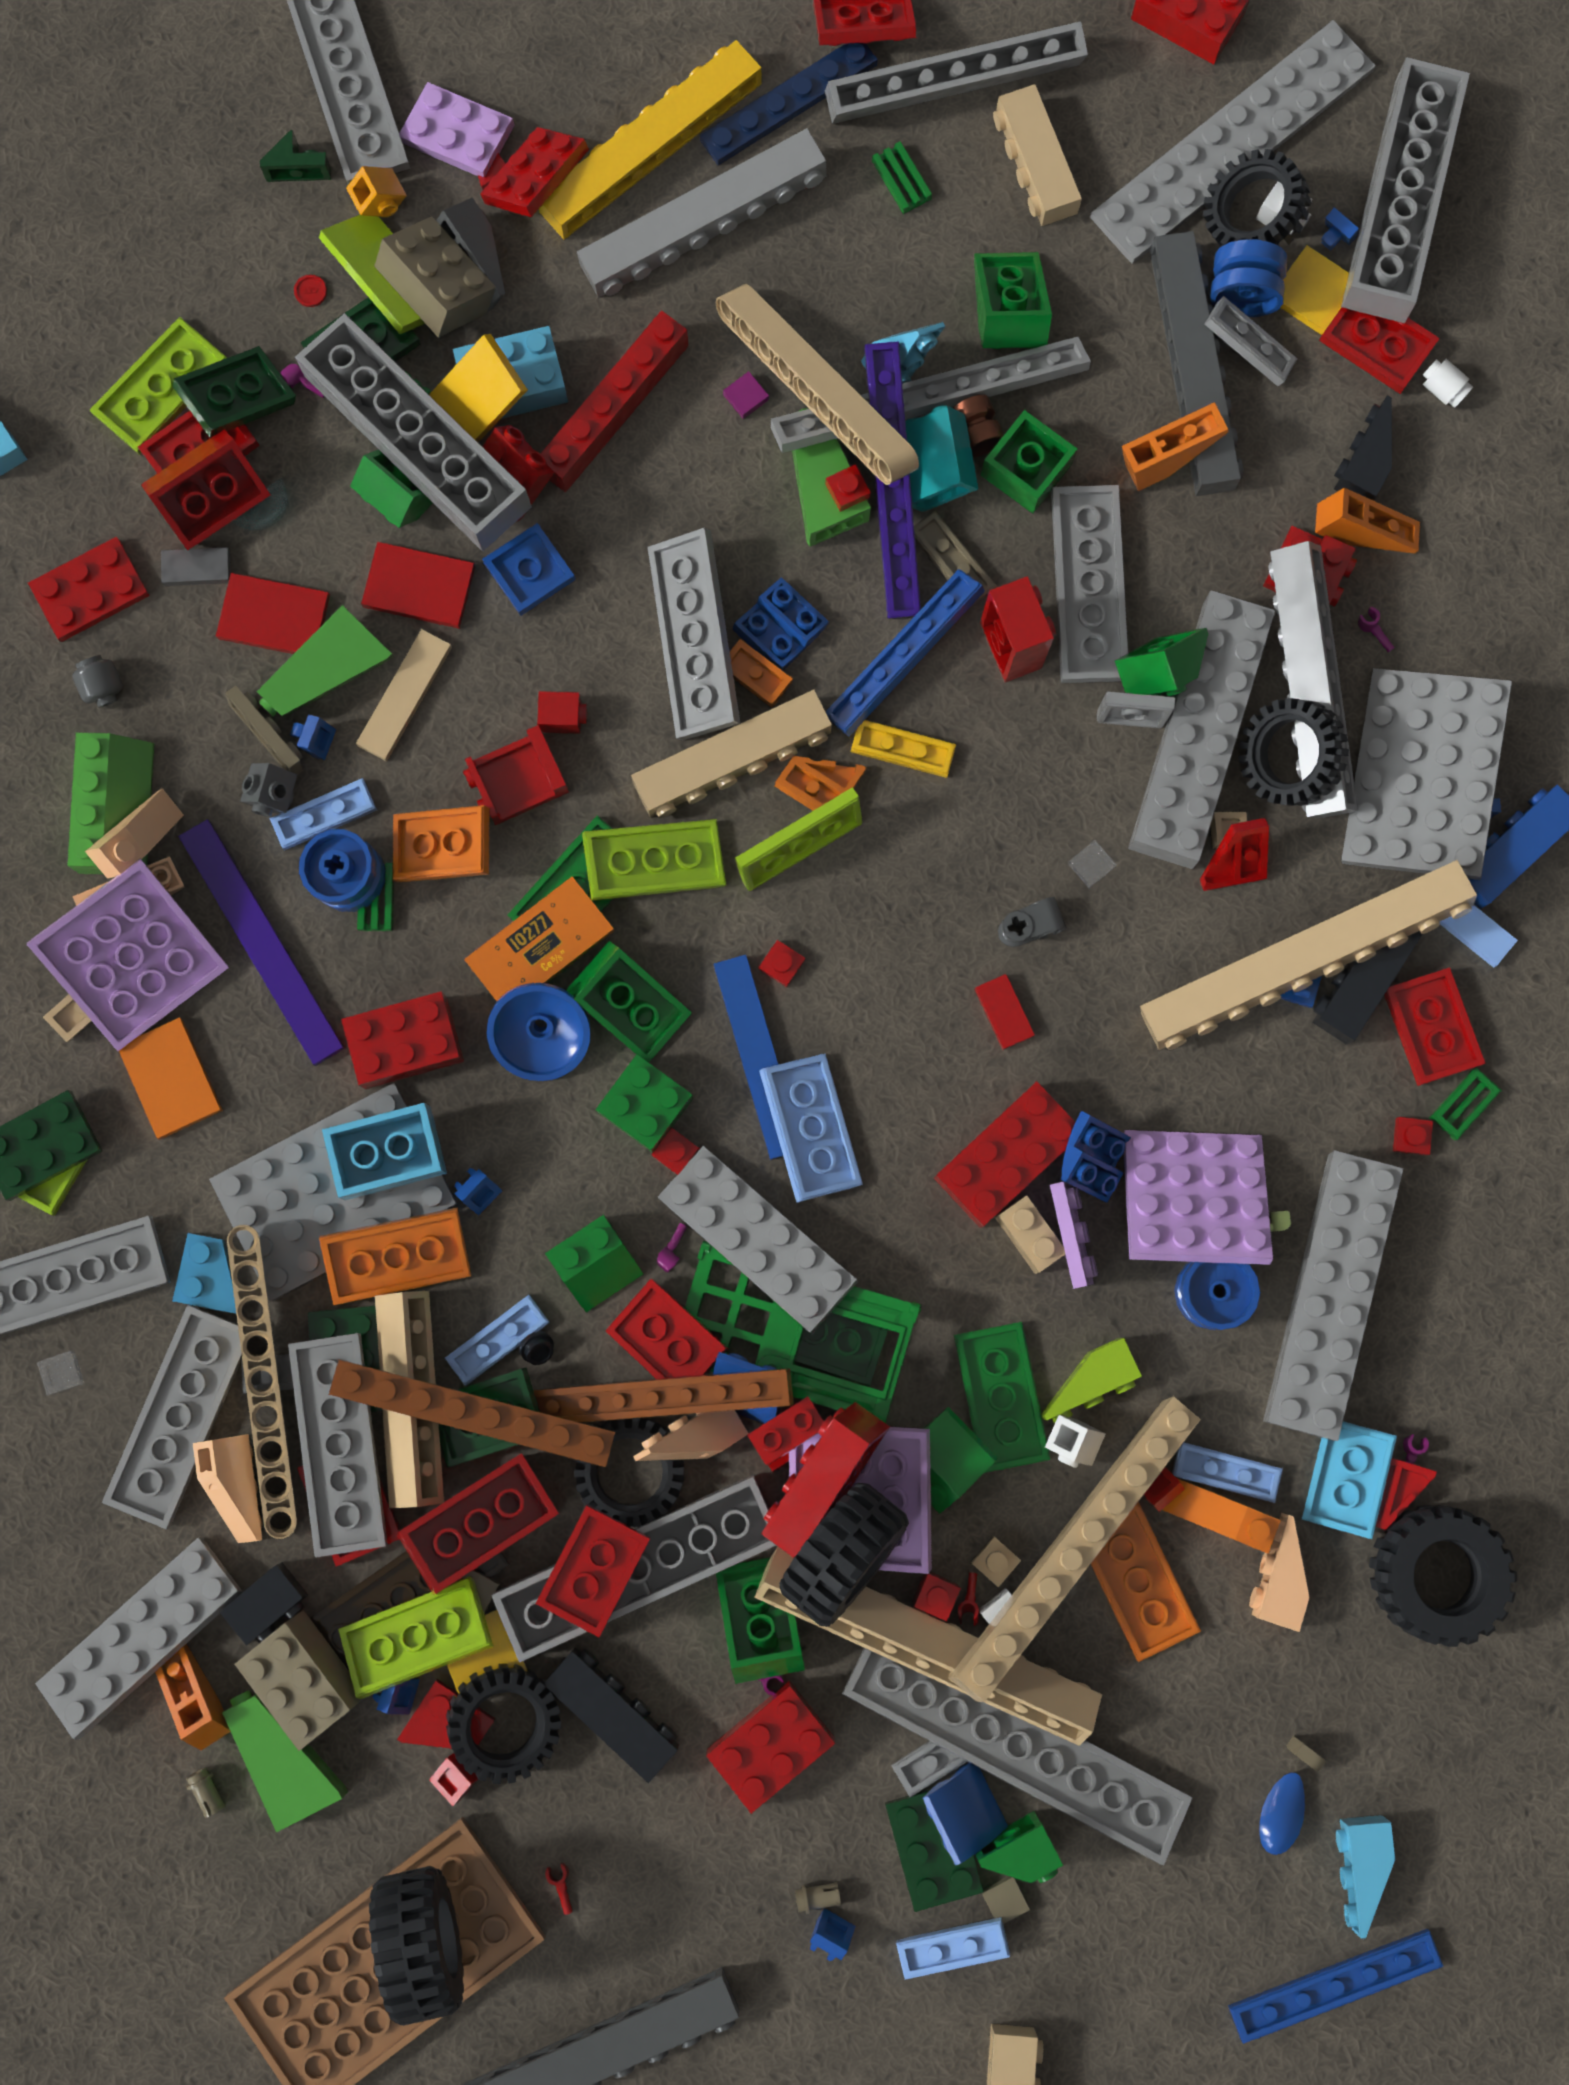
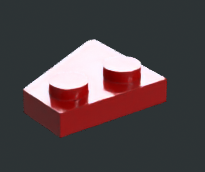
[1200,818,1269,891]
[1375,1458,1437,1530]
[397,1679,495,1749]

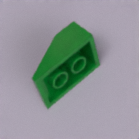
[974,252,1052,349]
[566,941,692,1063]
[716,1557,805,1684]

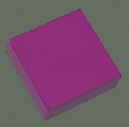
[723,371,769,419]

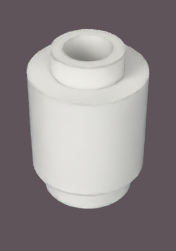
[1423,358,1473,408]

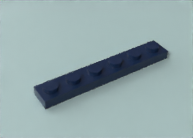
[700,42,878,166]

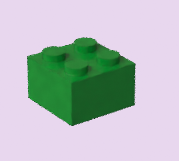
[981,410,1078,514]
[595,1054,694,1153]

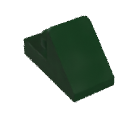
[260,130,331,182]

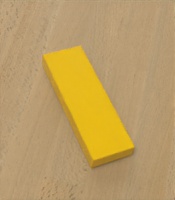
[851,720,956,778]

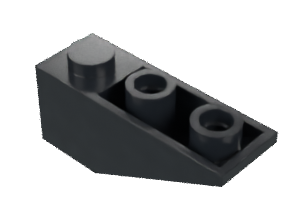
[1334,395,1392,501]

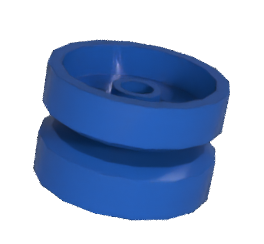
[1210,239,1288,317]
[299,829,386,912]
[1174,1262,1260,1330]

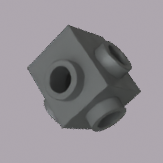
[240,763,297,817]

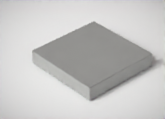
[1097,692,1175,728]

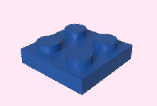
[482,523,576,616]

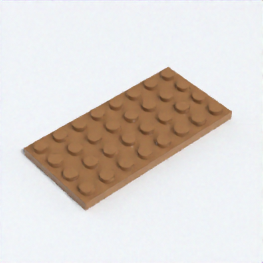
[224,1817,546,2085]

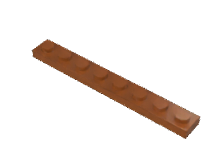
[328,1360,615,1467]
[533,1368,794,1422]

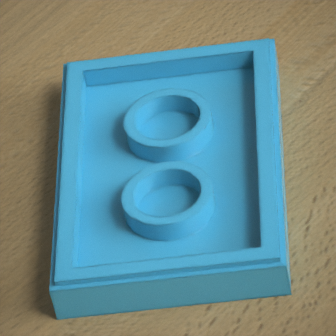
[1302,1421,1397,1539]

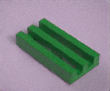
[872,141,932,214]
[357,863,394,931]
[1429,1067,1502,1141]

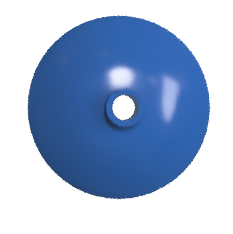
[487,983,591,1081]

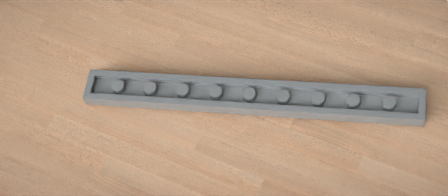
[770,337,1091,453]

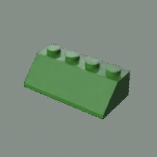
[67,733,154,874]

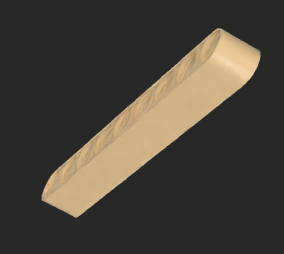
[716,284,919,485]
[227,1225,297,1539]

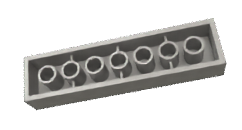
[1341,57,1470,323]
[295,313,532,551]
[1128,590,1275,869]
[1263,1150,1403,1441]
[491,1474,777,1663]

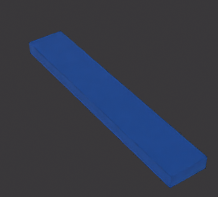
[826,569,985,737]
[713,955,783,1160]
[1228,1929,1443,2044]

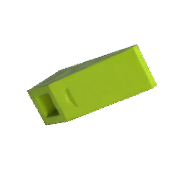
[1041,1338,1142,1423]

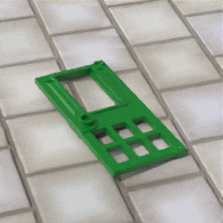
[685,1241,922,1423]

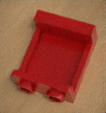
[463,725,569,825]
[747,1396,824,1473]

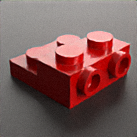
[482,425,554,522]
[1263,526,1357,607]

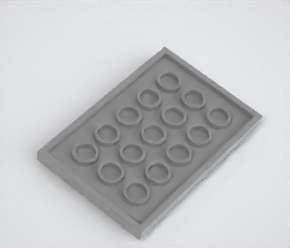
[1341,668,1512,880]
[209,1083,457,1302]

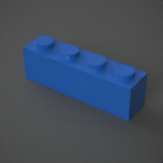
[1468,784,1569,909]

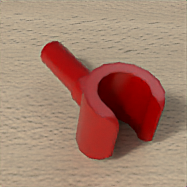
[958,1573,979,1626]
[545,1863,573,1915]

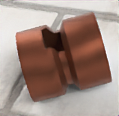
[953,395,1004,458]

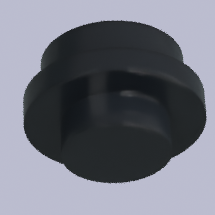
[519,1331,554,1365]

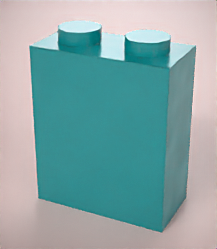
[905,405,978,512]

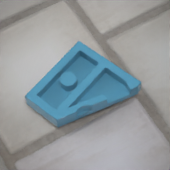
[172,1233,236,1314]

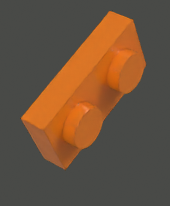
[730,639,793,708]

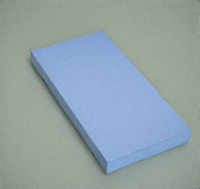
[759,1053,863,1203]

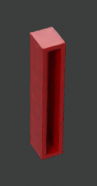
[540,310,689,493]

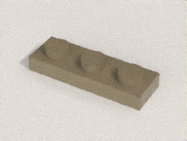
[225,685,303,775]

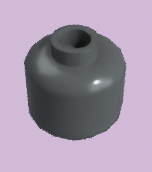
[72,655,123,708]

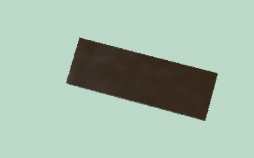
[310,1551,510,1670]

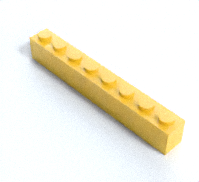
[539,40,762,240]

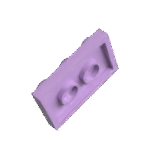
[399,82,515,177]
[1050,1182,1098,1289]

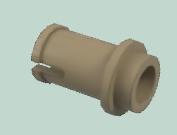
[186,1767,226,1818]
[795,1882,841,1915]

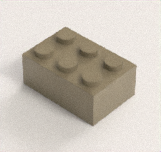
[374,216,496,338]
[234,1610,366,1751]

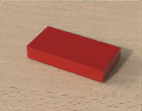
[974,974,1035,1050]

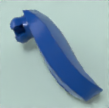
[1259,1773,1305,1855]

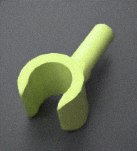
[1270,1211,1291,1232]

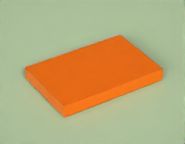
[393,805,489,882]
[119,1017,223,1140]

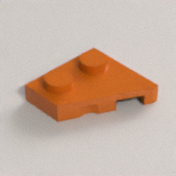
[774,756,866,811]

